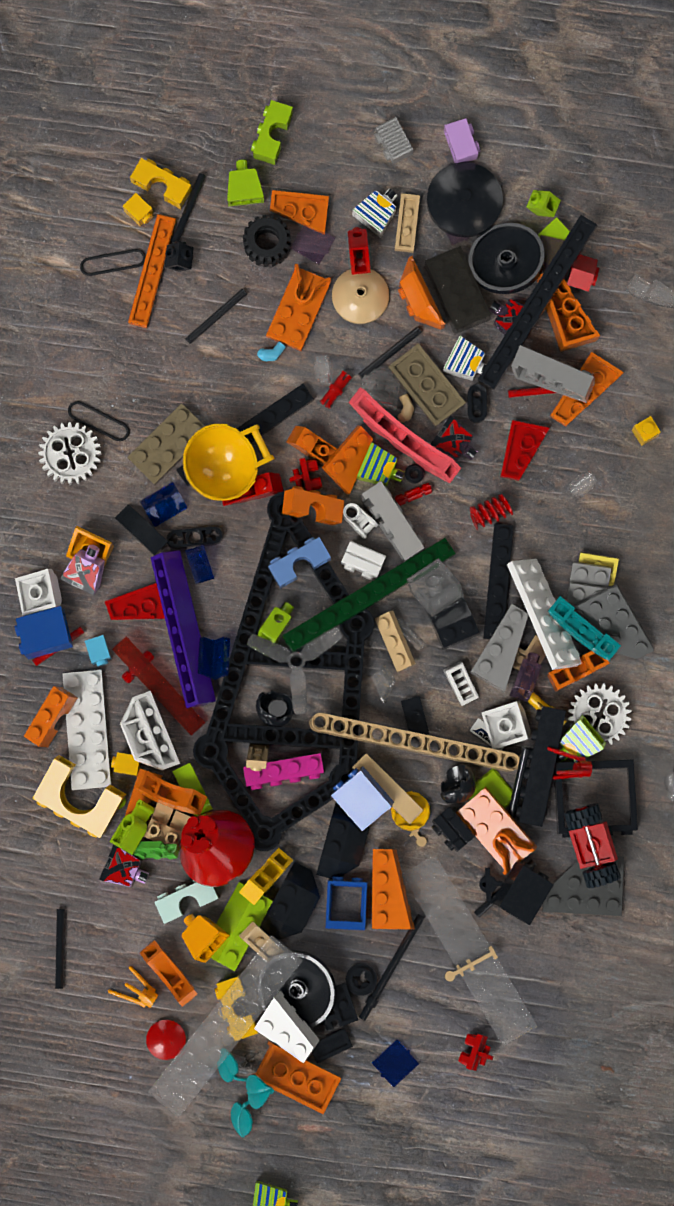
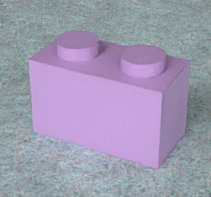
[444,118,480,163]

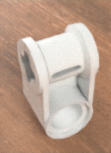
[343,503,378,539]

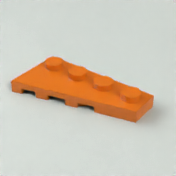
[550,352,624,427]

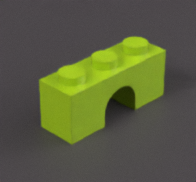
[251,100,293,165]

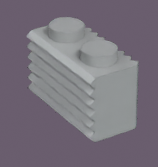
[374,117,413,164]

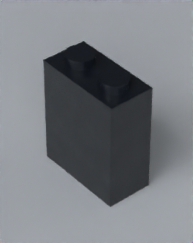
[492,862,554,925]

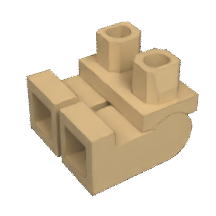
[143,802,190,845]

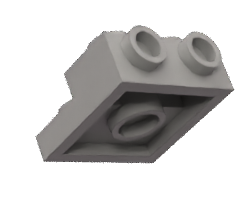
[566,561,612,605]

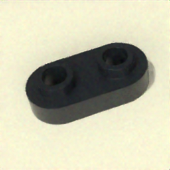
[467,384,487,423]

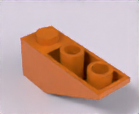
[286,426,337,465]

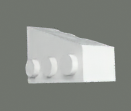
[254,991,320,1063]

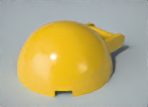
[183,424,275,501]

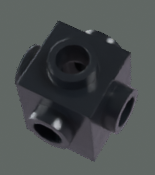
[165,241,194,272]

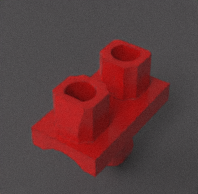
[289,458,322,491]
[458,1034,494,1071]

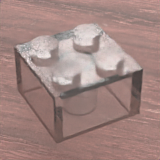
[407,558,464,617]

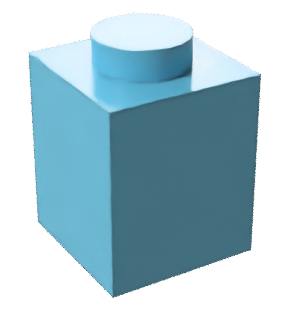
[85,635,112,667]

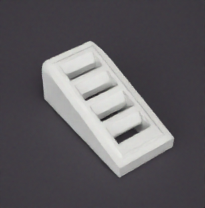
[443,662,479,706]

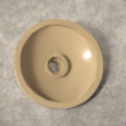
[332,269,389,324]

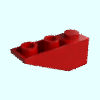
[222,472,284,506]

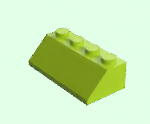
[211,882,273,971]

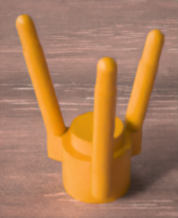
[108,966,158,1008]

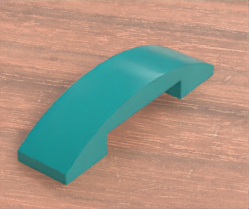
[548,596,621,661]

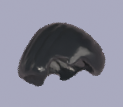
[256,690,296,727]
[440,764,476,803]

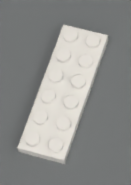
[507,559,582,670]
[63,670,111,790]

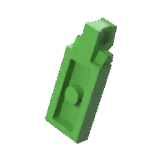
[133,841,181,860]

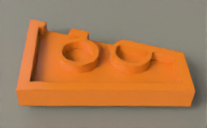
[270,190,329,235]
[322,425,373,494]

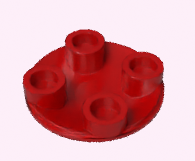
[146,1020,186,1060]

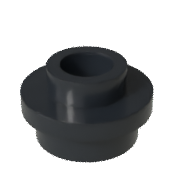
[405,464,424,484]

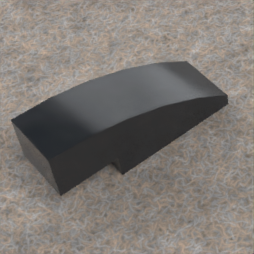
[115,504,169,556]

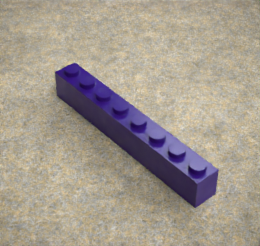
[150,551,216,708]

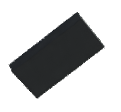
[312,1028,353,1063]

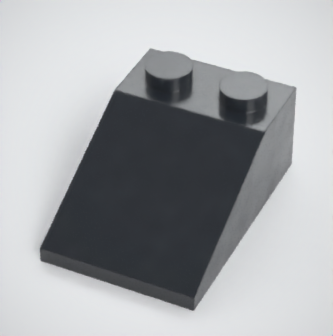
[420,582,480,650]

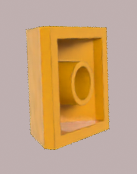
[66,526,114,566]

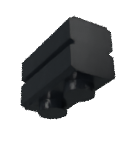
[431,806,475,852]

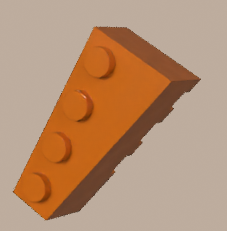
[537,273,600,352]

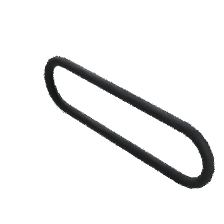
[80,249,146,276]
[68,401,129,441]

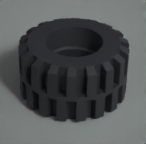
[243,215,291,267]

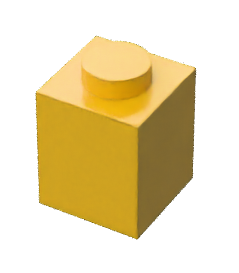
[123,193,154,226]
[632,416,661,446]
[111,752,141,776]

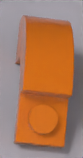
[134,770,207,815]
[140,940,197,1007]

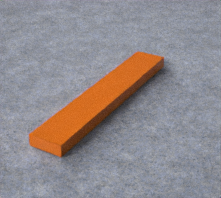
[128,214,176,328]

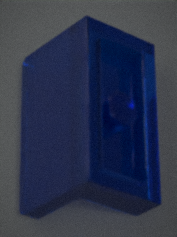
[139,482,187,527]
[198,636,230,680]

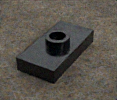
[401,696,429,739]

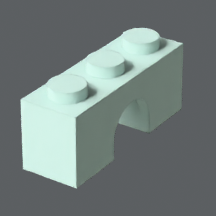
[154,880,219,924]

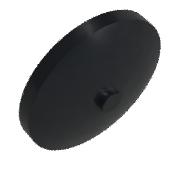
[427,162,503,238]
[468,223,546,294]
[258,950,336,1028]

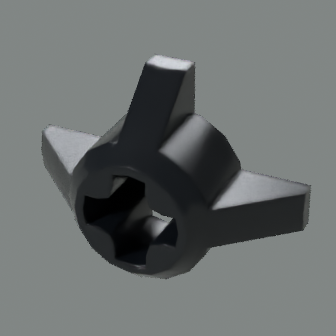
[479,867,503,901]

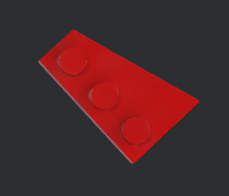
[500,420,550,481]
[105,583,165,620]

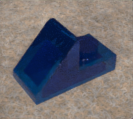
[185,545,214,584]

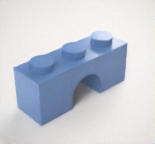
[268,537,331,589]

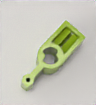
[172,763,213,817]
[109,799,155,855]

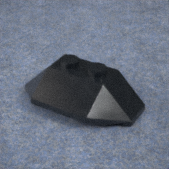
[316,802,369,879]
[260,861,320,941]

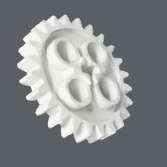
[38,422,102,485]
[568,683,631,745]

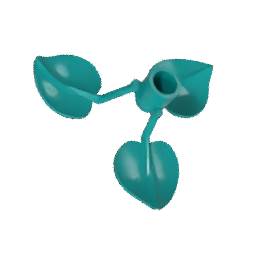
[218,1047,275,1138]

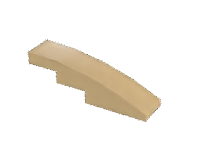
[352,754,424,824]

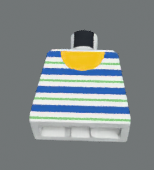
[352,189,397,238]
[443,336,487,381]

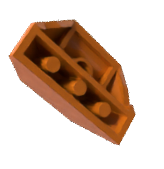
[398,256,445,330]

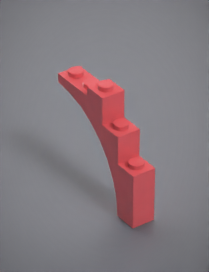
[348,387,461,484]

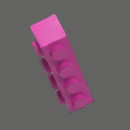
[243,753,324,790]

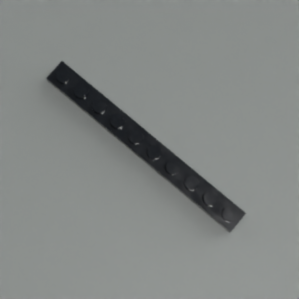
[478,215,597,390]

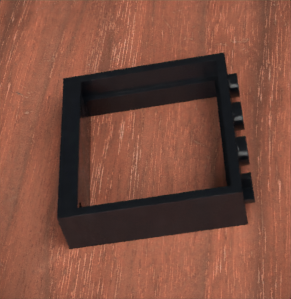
[554,759,638,838]

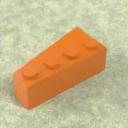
[372,849,415,929]

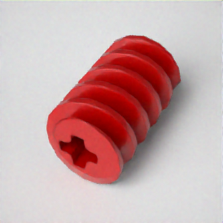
[470,494,513,530]

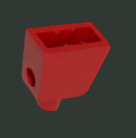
[348,227,371,275]

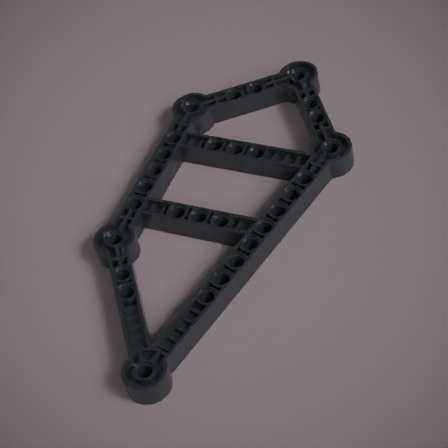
[193,492,374,852]

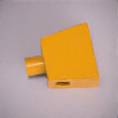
[182,914,230,963]

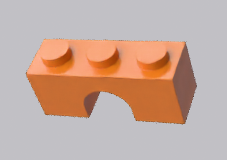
[282,486,344,526]
[547,651,610,692]
[24,686,78,748]

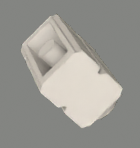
[341,541,386,580]

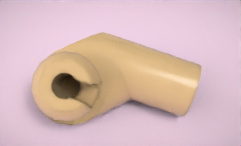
[397,394,414,423]

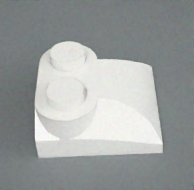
[15,569,62,616]
[482,701,531,749]

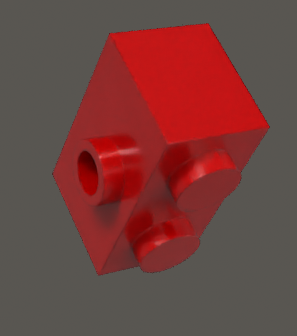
[567,254,600,292]

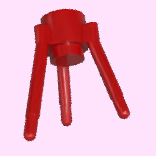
[547,747,592,780]

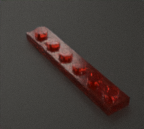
[112,636,205,736]

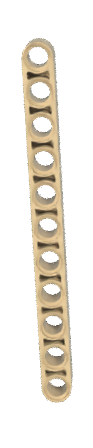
[309,713,520,772]

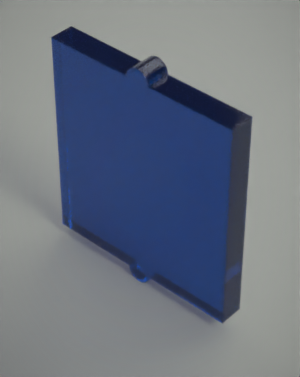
[372,1040,419,1087]

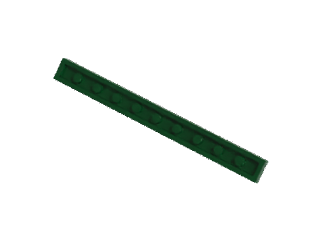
[282,538,456,653]

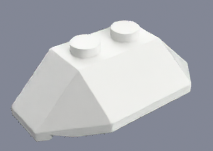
[120,691,180,770]

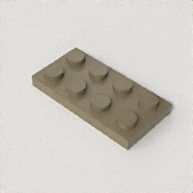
[388,343,466,428]
[127,403,205,485]

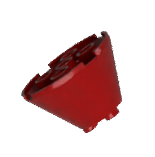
[180,810,255,887]

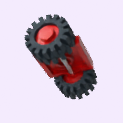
[564,803,621,888]

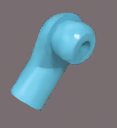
[257,342,286,362]

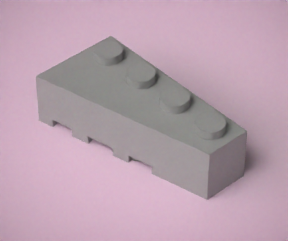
[511,345,595,403]
[361,481,425,562]
[470,604,528,693]

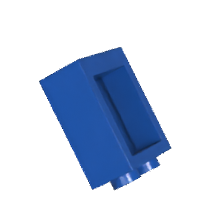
[325,877,367,930]

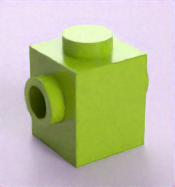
[526,190,561,217]

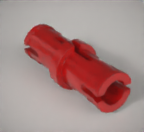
[320,371,352,409]

